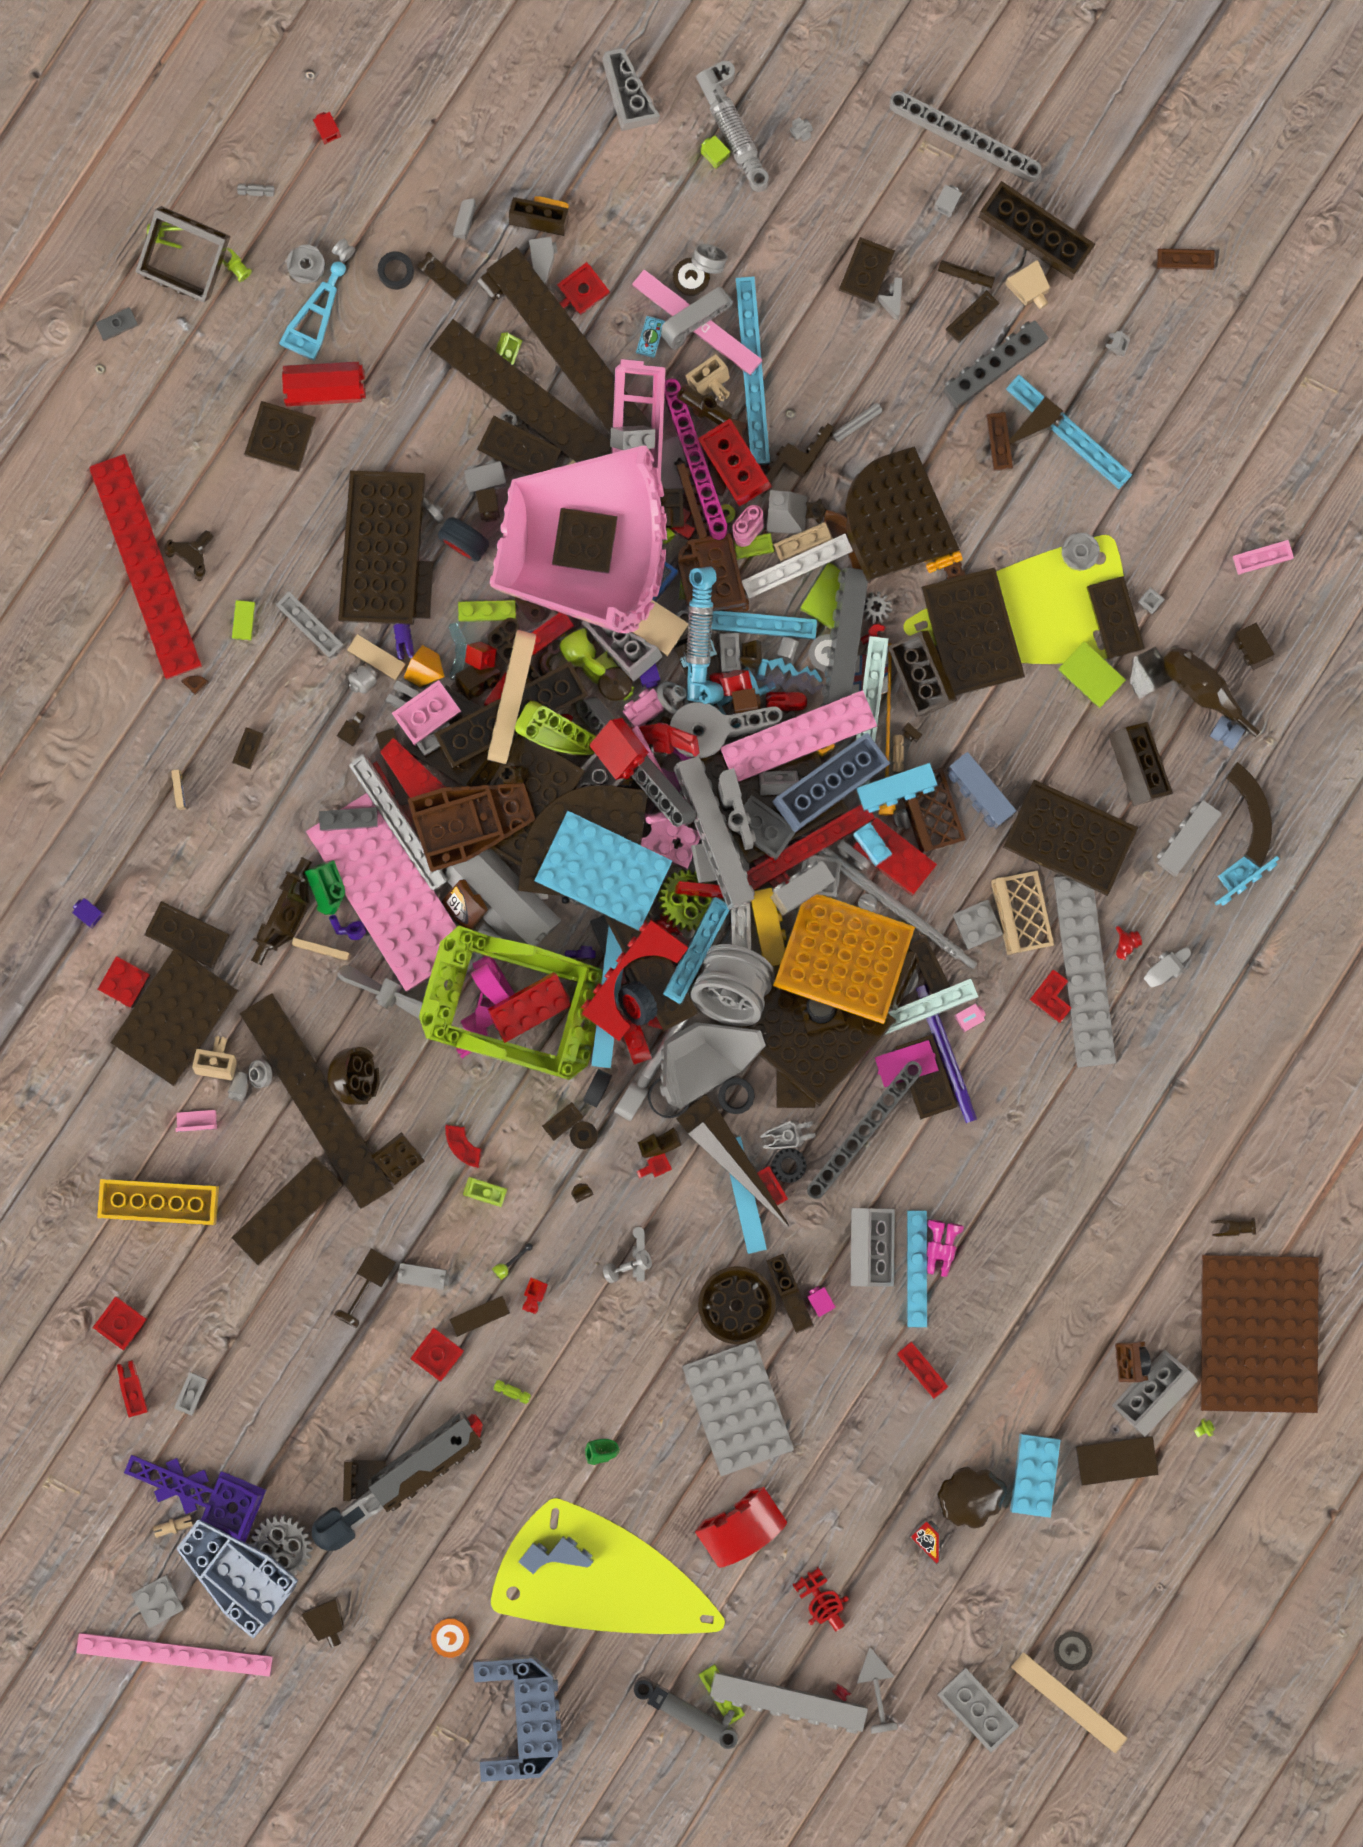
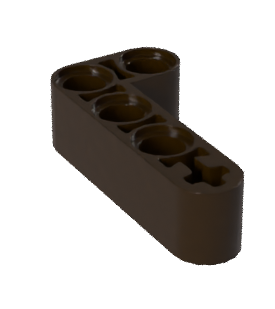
[488,618,541,685]

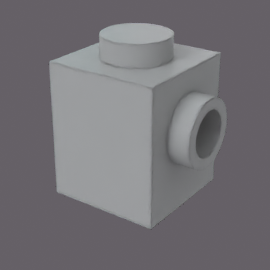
[934,185,962,218]

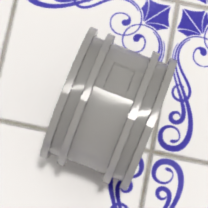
[691,944,776,1026]

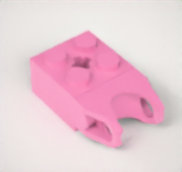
[641,813,701,870]

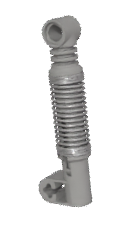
[696,61,769,192]

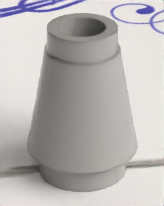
[228,1072,248,1102]

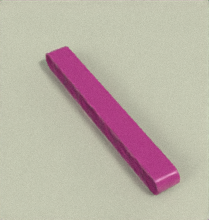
[664,378,727,540]

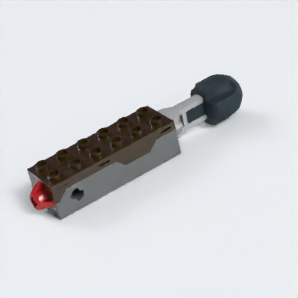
[312,1411,483,1551]

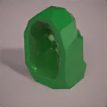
[585,1439,620,1465]

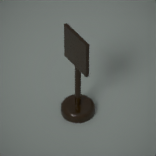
[334,1248,396,1328]

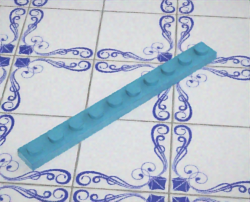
[736,276,770,465]

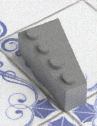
[602,48,660,131]
[582,621,663,681]

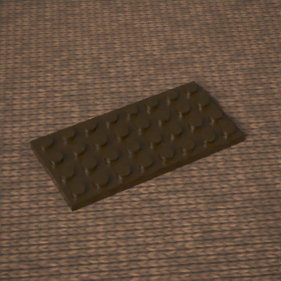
[338,470,425,625]

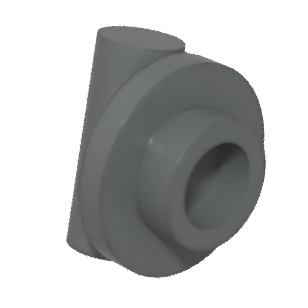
[893,809,912,829]

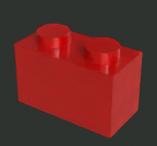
[624,1020,652,1065]

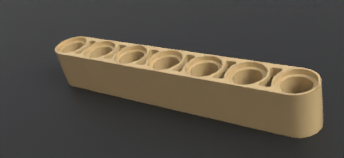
[487,630,536,764]
[1011,1652,1128,1754]

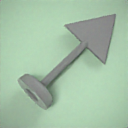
[856,1648,898,1734]

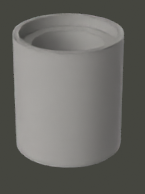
[777,637,799,661]

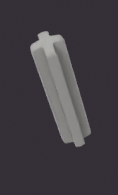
[833,403,882,442]

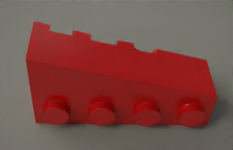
[380,738,445,798]

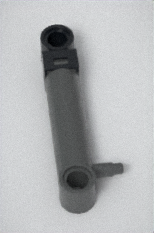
[634,1677,738,1749]

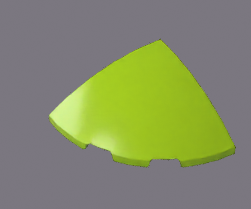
[800,562,840,629]

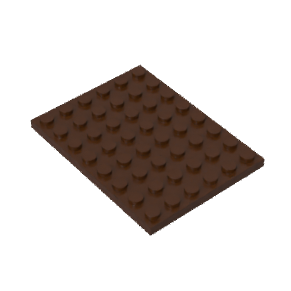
[1200,1255,1319,1413]

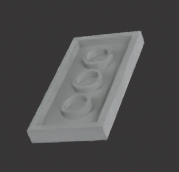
[937,1667,1019,1752]

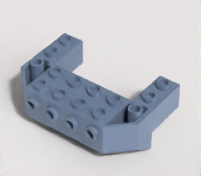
[473,1655,562,1782]

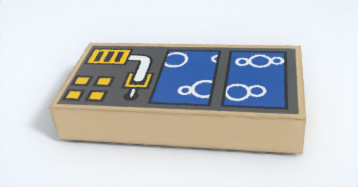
[171,769,186,810]

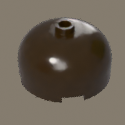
[328,1047,380,1105]

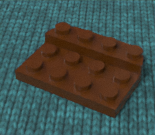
[677,533,747,611]

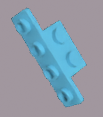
[1214,856,1280,906]

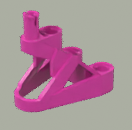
[456,956,515,1059]

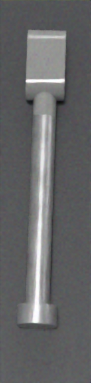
[614,984,696,1121]

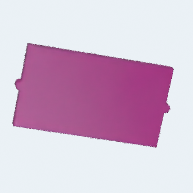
[875,1040,939,1088]

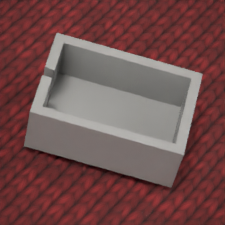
[770,861,835,916]

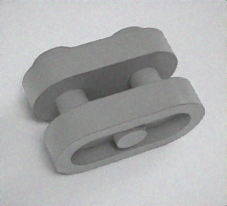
[385,679,423,709]

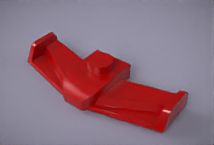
[630,723,700,756]

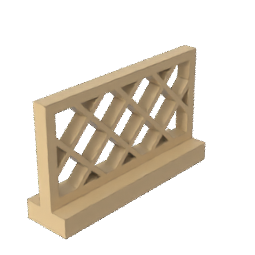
[991,871,1054,956]

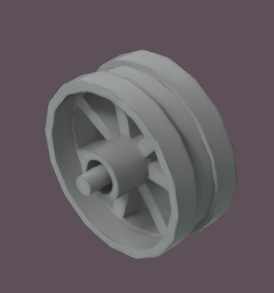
[691,244,728,274]

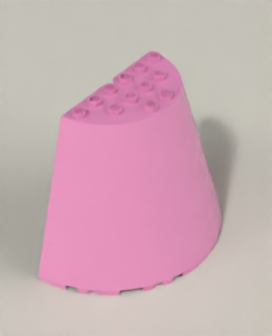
[490,446,667,633]

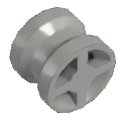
[332,238,356,262]

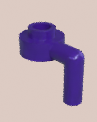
[329,915,366,940]
[564,946,596,959]

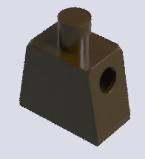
[301,1598,345,1648]

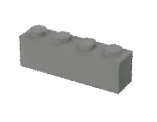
[1156,800,1222,877]

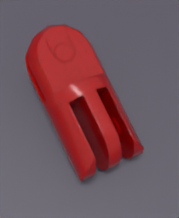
[766,692,808,711]

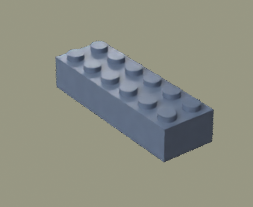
[772,732,890,832]

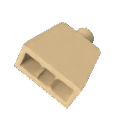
[1006,260,1050,310]

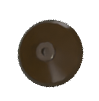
[598,667,632,701]

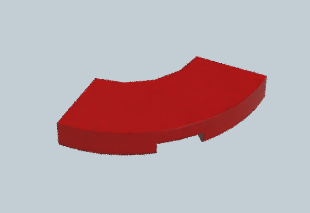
[445,1125,481,1168]

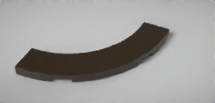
[1226,762,1272,867]

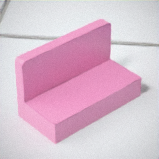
[176,1110,217,1132]

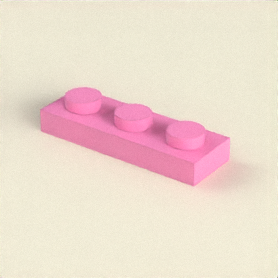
[1233,540,1294,575]

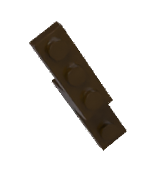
[760,423,834,497]

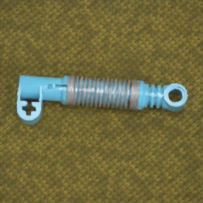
[686,567,724,704]

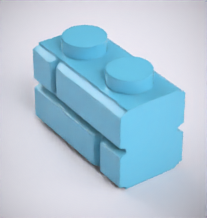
[853,822,892,867]

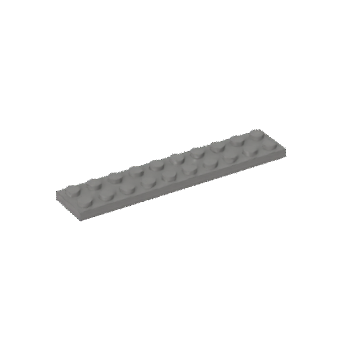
[1053,876,1116,1068]

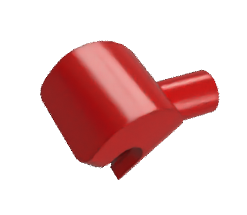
[860,623,886,645]

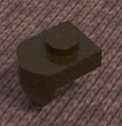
[739,640,762,669]

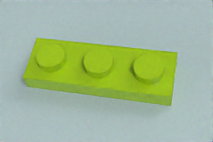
[458,600,516,622]

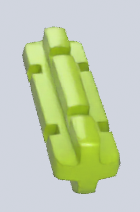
[493,1380,531,1404]

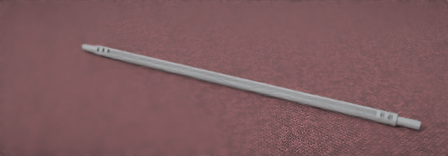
[700,758,977,969]

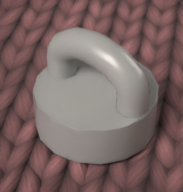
[858,894,877,912]

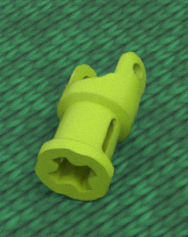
[222,248,252,282]

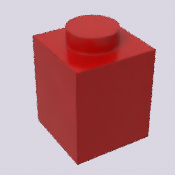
[313,112,341,145]
[465,641,496,670]

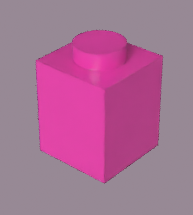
[807,1286,836,1317]

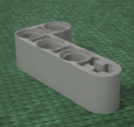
[661,287,733,350]

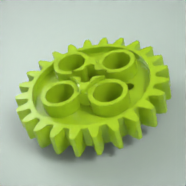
[658,869,713,932]

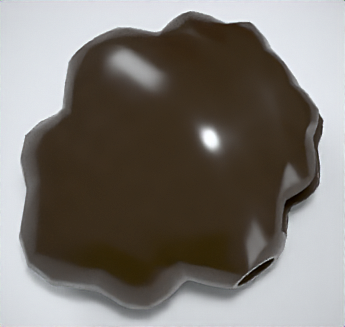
[937,1467,1007,1529]

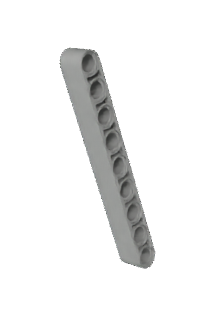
[889,91,1042,182]

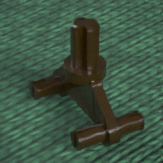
[164,530,214,581]

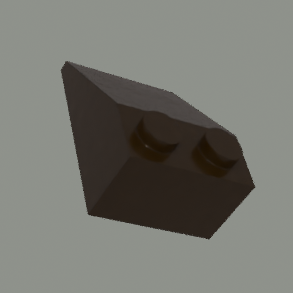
[1009,396,1065,446]

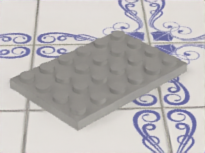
[682,1340,794,1476]

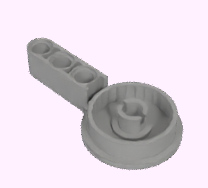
[670,702,782,758]

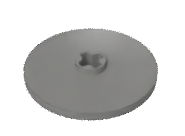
[661,436,708,492]

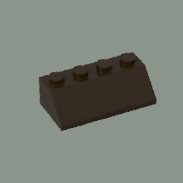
[1108,722,1173,806]

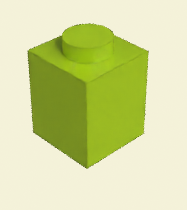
[701,135,730,169]

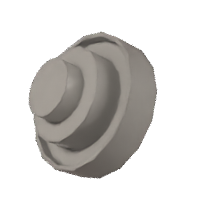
[248,1059,272,1088]

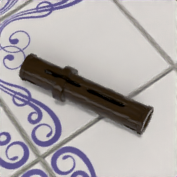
[938,260,995,289]

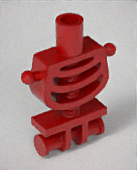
[792,1567,848,1632]

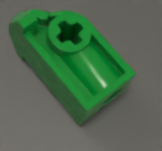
[305,860,345,915]

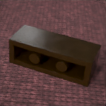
[509,197,569,236]

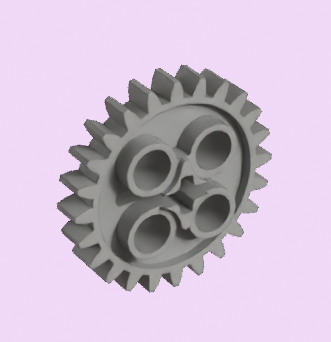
[250,1515,314,1576]

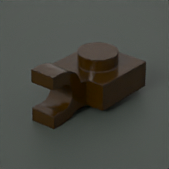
[337,711,366,747]

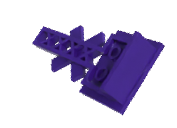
[124,1455,267,1542]

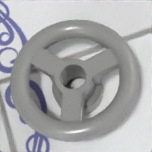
[657,682,690,714]

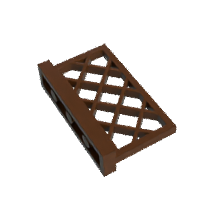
[902,768,966,854]

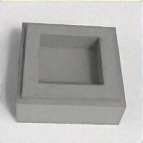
[1137,587,1165,614]

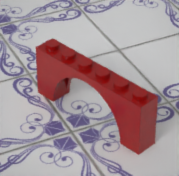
[581,919,688,1041]

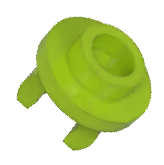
[1194,1418,1215,1437]

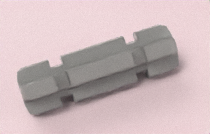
[237,184,275,197]

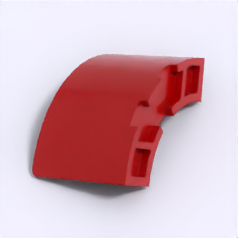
[695,1487,787,1568]

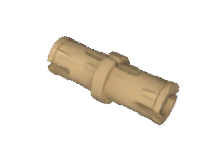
[153,1514,194,1538]

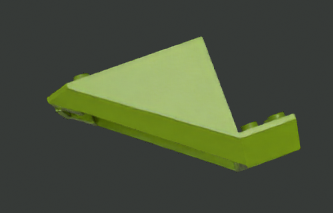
[419,926,603,1080]

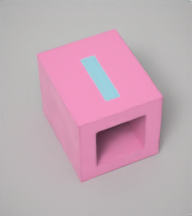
[955,1004,986,1032]

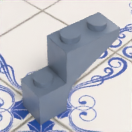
[519,1536,594,1574]

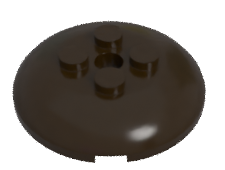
[698,1266,776,1344]

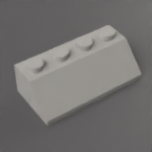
[851,1208,895,1286]
[1112,1350,1198,1436]

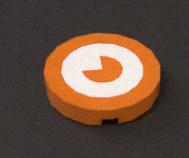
[431,1618,470,1658]

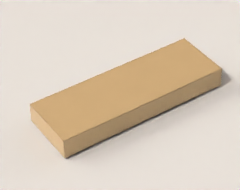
[773,522,833,562]
[347,634,406,681]
[292,938,351,961]

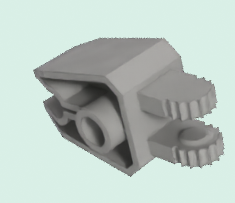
[1144,948,1191,988]
[760,1120,816,1149]

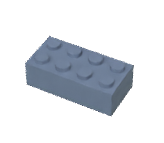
[947,752,1016,829]

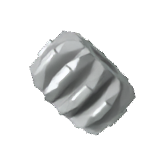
[863,591,892,624]

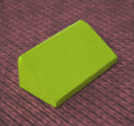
[495,332,523,365]

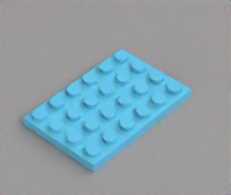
[534,811,672,931]

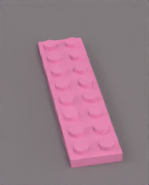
[721,690,877,782]

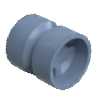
[1209,715,1245,750]

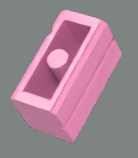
[623,688,665,727]

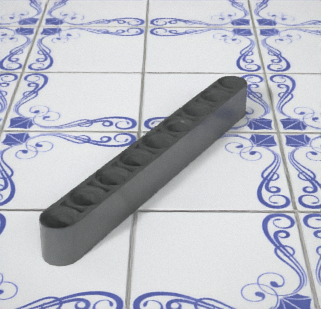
[576,697,695,827]
[807,1061,922,1199]

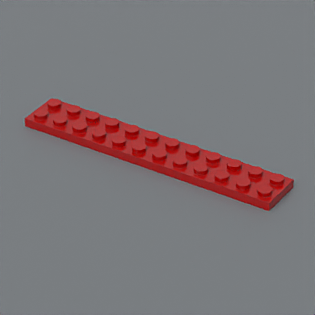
[89,454,202,680]

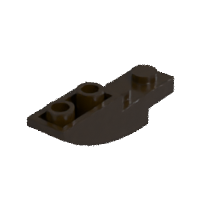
[766,1253,814,1334]

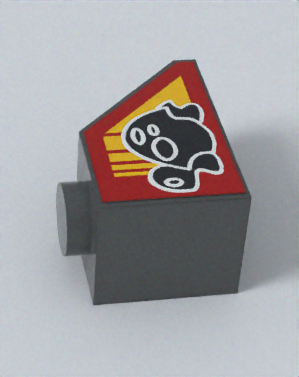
[908,1519,940,1565]

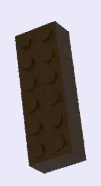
[978,181,1096,280]
[231,1157,344,1266]

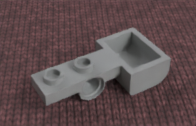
[718,768,756,850]

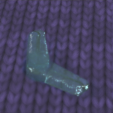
[449,623,468,680]

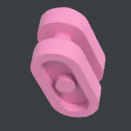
[733,505,764,547]

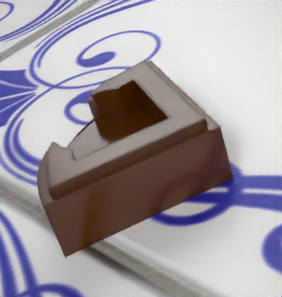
[181,676,209,695]

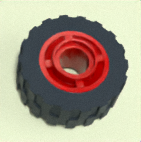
[618,981,657,1026]

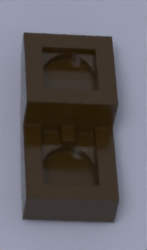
[637,1128,682,1158]

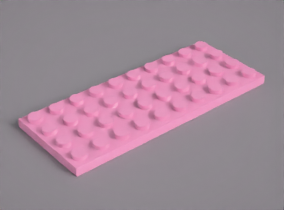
[306,793,456,992]

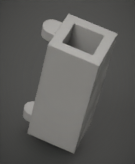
[397,1263,450,1290]

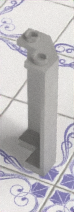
[445,848,562,946]

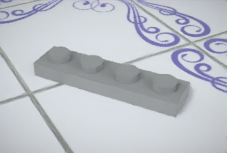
[276,592,344,659]

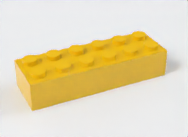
[97,1179,219,1225]

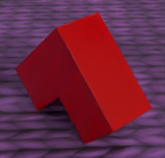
[669,508,695,541]

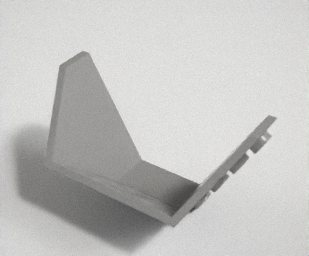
[660,1022,766,1109]

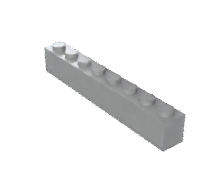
[673,756,755,910]
[710,1671,868,1734]

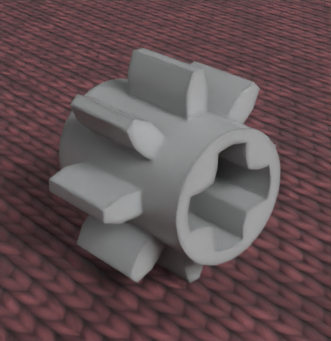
[790,117,813,142]

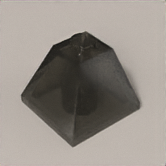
[1130,647,1172,699]

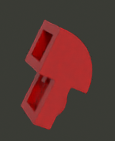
[709,670,752,696]

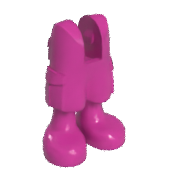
[927,1219,964,1277]

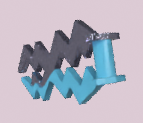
[756,658,823,695]

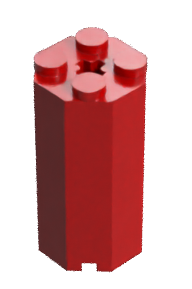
[282,361,366,406]

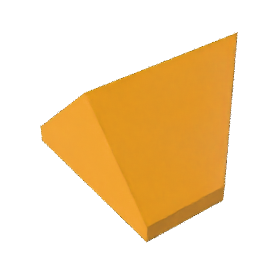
[403,645,445,687]

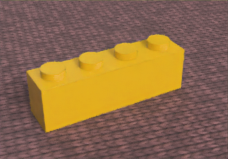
[751,888,787,967]

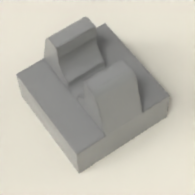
[1105,331,1130,357]

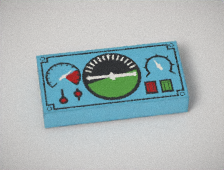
[636,316,665,358]

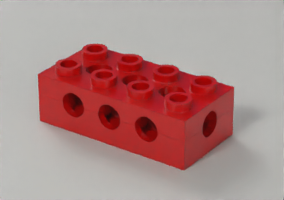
[698,419,772,507]

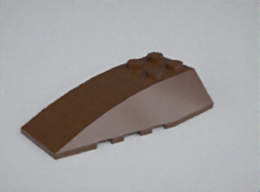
[408,783,535,873]

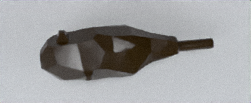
[1164,648,1260,737]

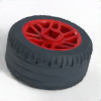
[438,517,489,562]

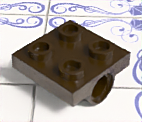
[660,488,684,528]
[371,1132,425,1185]

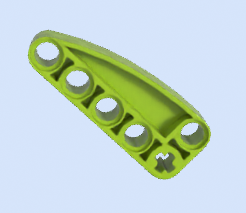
[515,701,596,755]

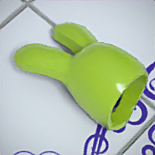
[560,627,605,684]

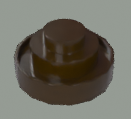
[570,1121,598,1150]

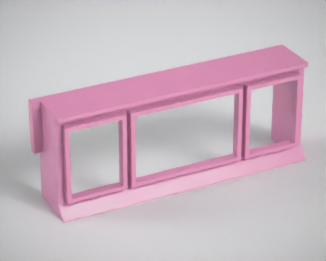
[612,359,665,481]

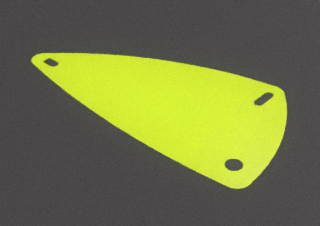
[903,535,1124,664]
[491,1498,725,1634]

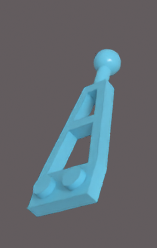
[279,261,346,361]

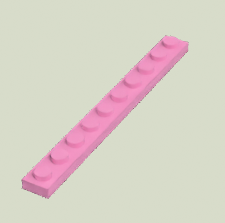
[76,1633,273,1677]

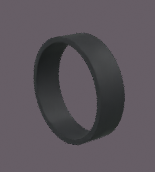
[648,1077,690,1118]

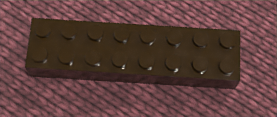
[434,662,588,768]

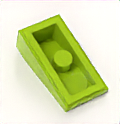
[463,1177,507,1207]

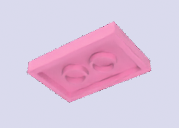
[392,680,461,745]

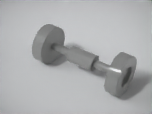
[603,1250,652,1283]

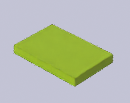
[1058,641,1126,708]

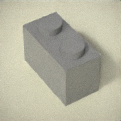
[610,425,655,450]
[464,460,507,496]

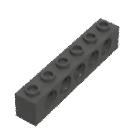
[943,320,1049,409]

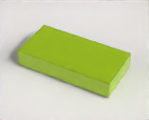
[733,533,774,560]
[232,600,255,641]

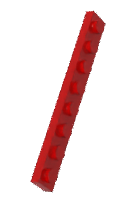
[747,805,875,890]

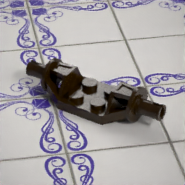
[251,857,312,966]

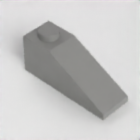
[529,237,558,285]

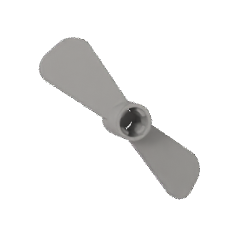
[337,965,423,1019]

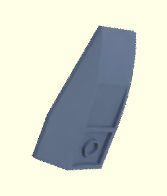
[176,1519,298,1639]

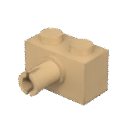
[685,354,730,401]
[192,1036,237,1081]

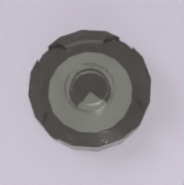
[1053,1631,1092,1671]

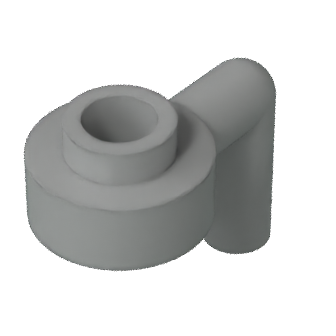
[423,498,445,523]

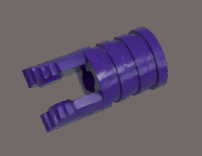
[393,624,415,660]

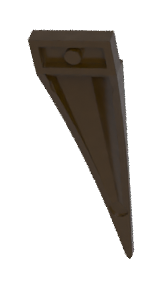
[676,1094,789,1227]

